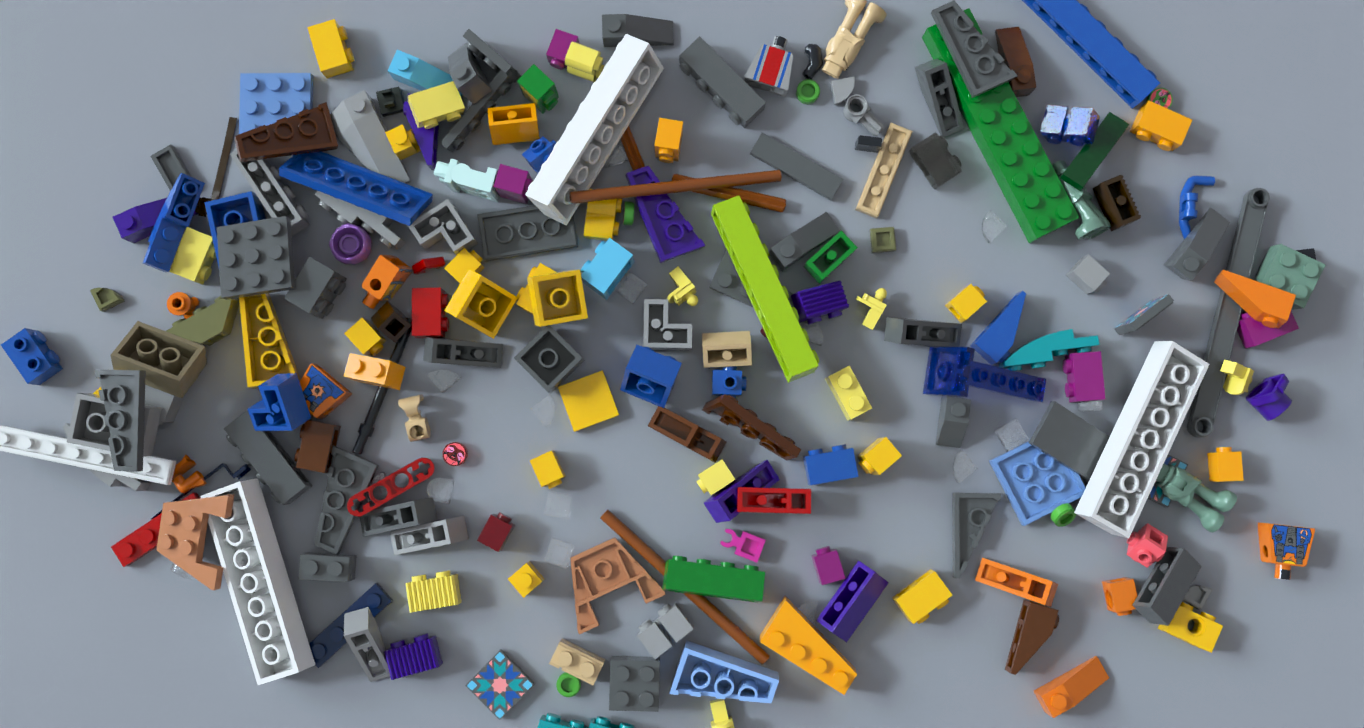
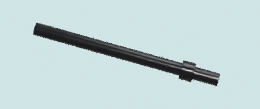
[352,318,412,454]

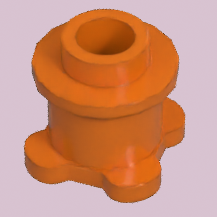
[167,292,200,319]

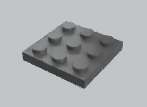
[217,216,296,300]

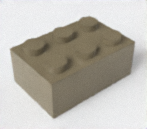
[110,321,207,398]

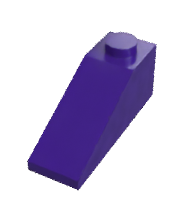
[403,94,439,171]
[112,198,199,243]
[704,460,780,523]

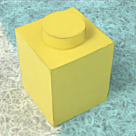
[696,459,736,495]

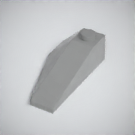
[330,90,411,184]

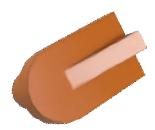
[172,455,207,493]

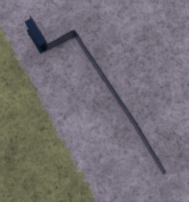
[151,464,251,519]

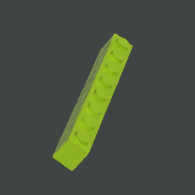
[711,196,819,383]

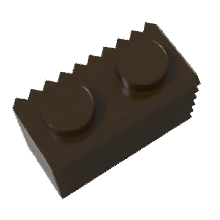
[1092,175,1141,232]

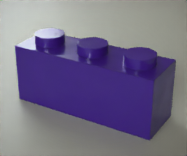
[816,561,889,643]

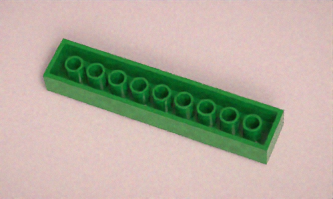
[922,8,1079,243]

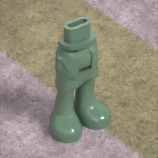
[1052,160,1111,240]
[1156,463,1237,532]

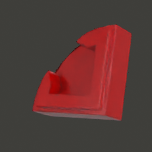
[412,257,445,275]

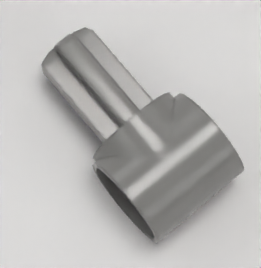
[843,94,884,136]

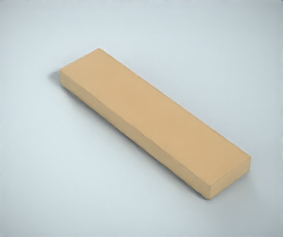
[855,123,913,219]

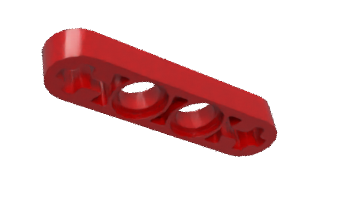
[347,457,434,517]

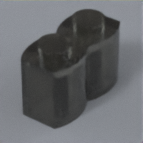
[909,132,962,190]

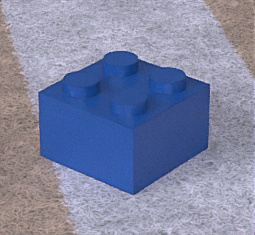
[620,345,682,408]

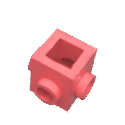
[1127,523,1168,568]

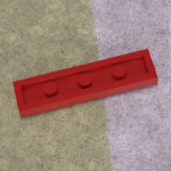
[111,492,200,567]

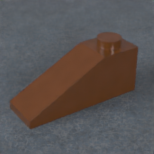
[995,27,1037,97]
[1005,600,1059,675]

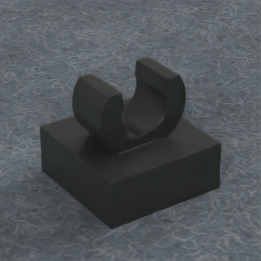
[376,86,404,117]

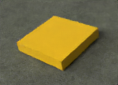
[558,370,619,432]

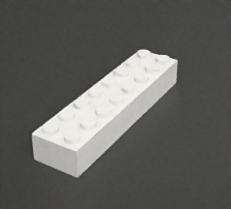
[525,34,664,226]
[1074,341,1209,538]
[200,478,315,685]

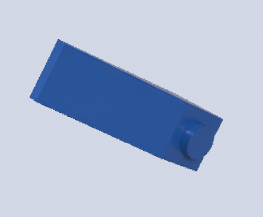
[970,291,1026,365]

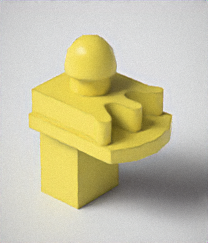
[667,266,698,306]
[856,288,887,330]
[1220,360,1254,395]
[710,699,734,728]

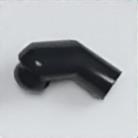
[802,44,823,80]

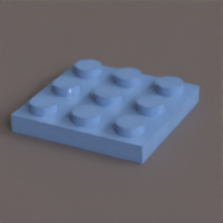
[239,73,313,134]
[989,440,1086,526]

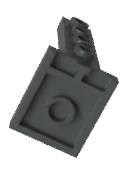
[442,29,521,153]

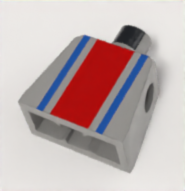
[744,36,793,97]

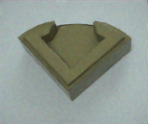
[90,287,125,312]

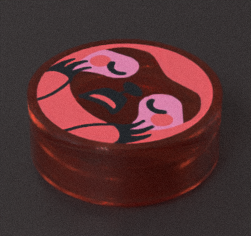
[443,442,468,466]

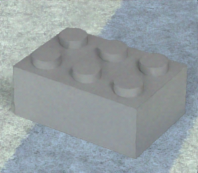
[67,393,162,457]

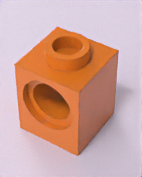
[1102,577,1137,616]

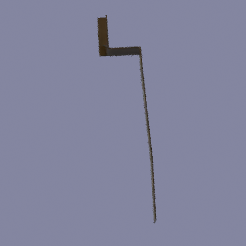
[195,117,237,217]

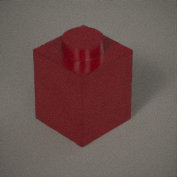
[477,512,515,552]

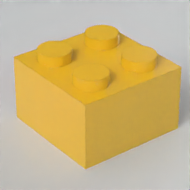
[444,269,518,339]
[527,269,588,327]

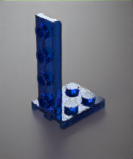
[923,347,1046,402]

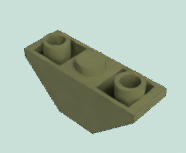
[166,296,240,346]

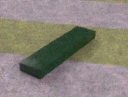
[1060,112,1130,191]

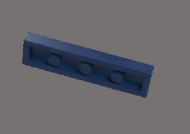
[309,583,393,668]

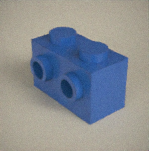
[1,328,63,385]
[803,444,859,485]

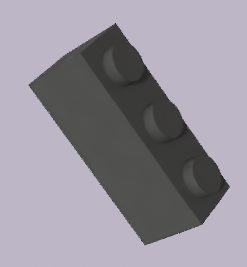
[1132,547,1202,626]

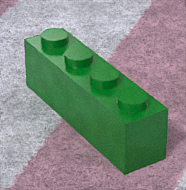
[662,556,765,603]

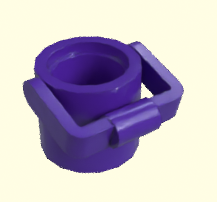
[1246,373,1292,421]

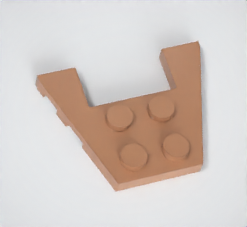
[156,494,234,590]
[570,537,666,635]

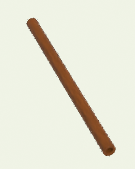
[569,170,782,204]
[600,509,770,665]

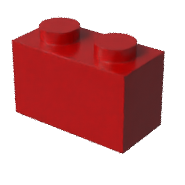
[412,287,449,338]

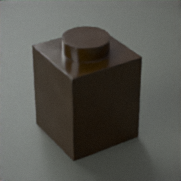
[371,301,412,342]

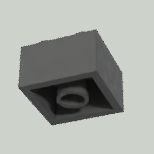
[284,257,347,319]
[514,325,585,394]
[609,656,660,712]

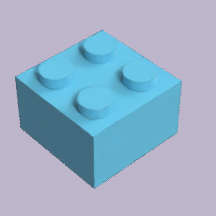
[580,237,635,300]

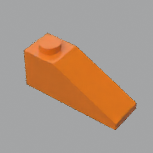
[1214,270,1296,328]
[975,558,1058,607]
[1033,656,1109,718]

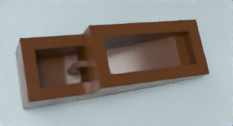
[648,406,727,463]

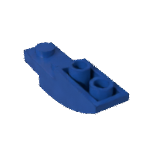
[142,173,205,273]

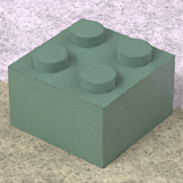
[1253,244,1326,310]

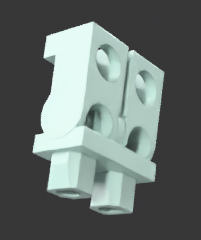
[434,159,500,202]

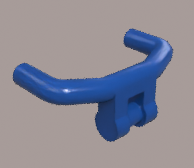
[1179,176,1215,239]

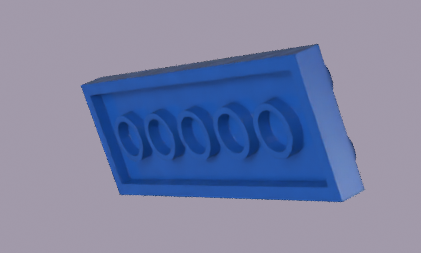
[279,152,433,226]

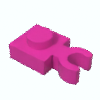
[720,529,766,563]

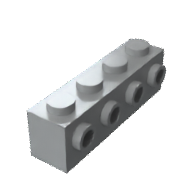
[230,149,310,236]

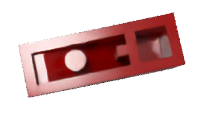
[737,487,811,514]

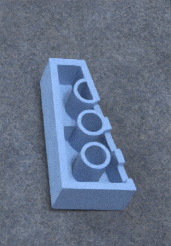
[669,640,779,703]

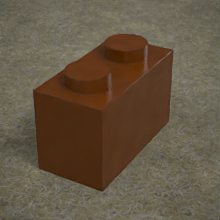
[295,420,341,473]

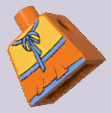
[362,255,413,309]

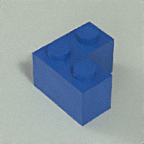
[248,373,311,431]

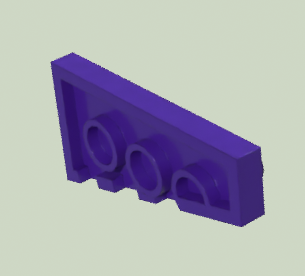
[625,165,706,263]

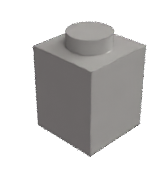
[1066,254,1110,294]

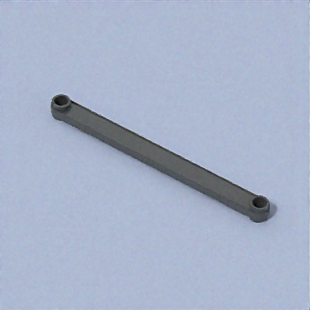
[1187,188,1270,438]

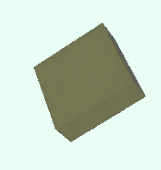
[869,227,896,253]

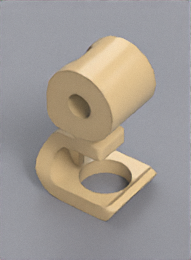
[398,394,431,442]

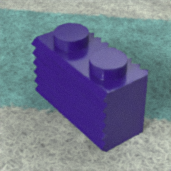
[791,280,849,325]
[384,633,443,680]

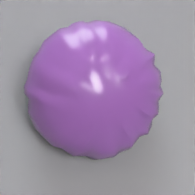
[329,223,372,265]

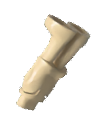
[822,0,887,79]

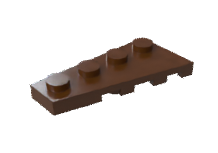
[234,102,338,162]
[702,394,801,461]

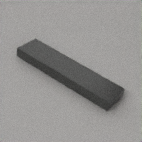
[750,133,844,201]

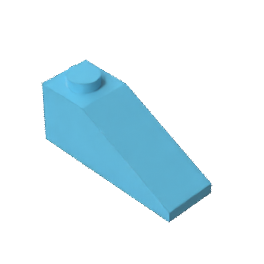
[388,50,463,98]

